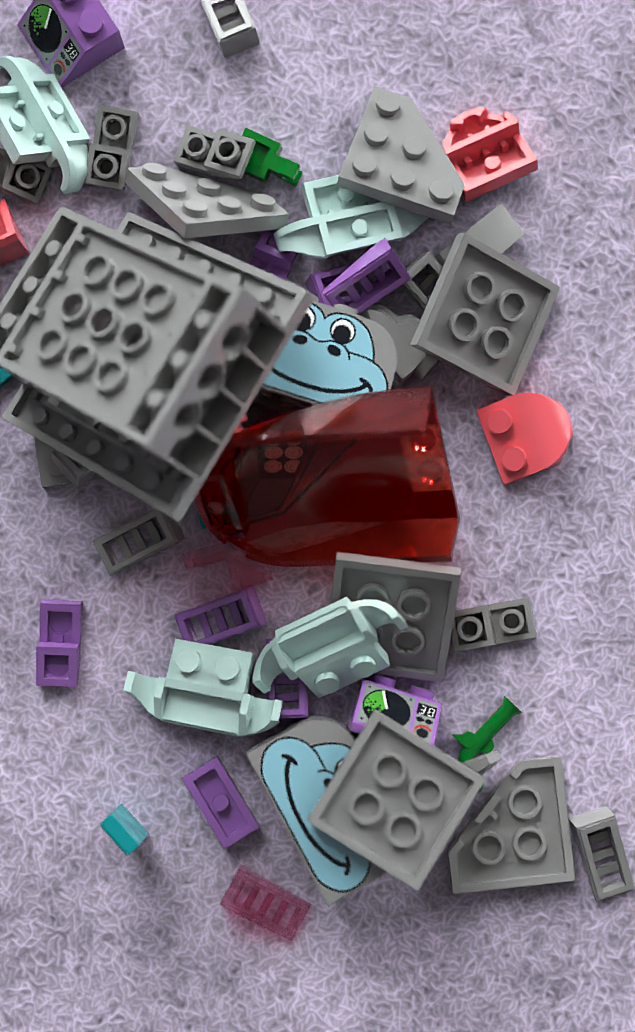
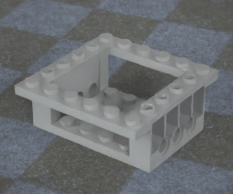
[0,206,315,522]

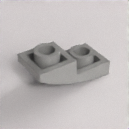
[84,105,140,190]
[173,125,256,179]
[0,148,52,205]
[435,203,525,266]
[451,597,538,652]

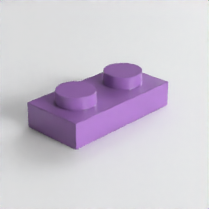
[182,756,260,849]

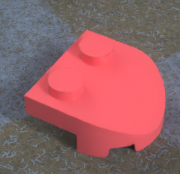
[443,107,538,202]
[476,393,573,485]

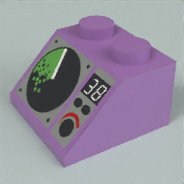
[17,0,125,88]
[348,674,442,746]

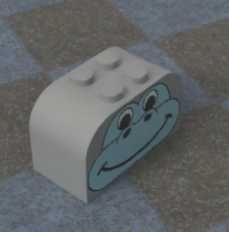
[252,294,397,435]
[247,715,387,906]

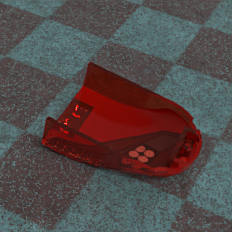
[194,387,460,567]

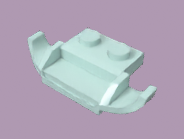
[0,56,90,194]
[274,175,429,259]
[253,597,408,698]
[123,638,283,738]

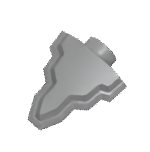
[358,303,440,390]

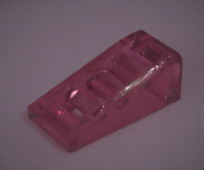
[219,864,312,941]

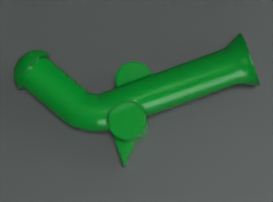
[451,696,522,794]

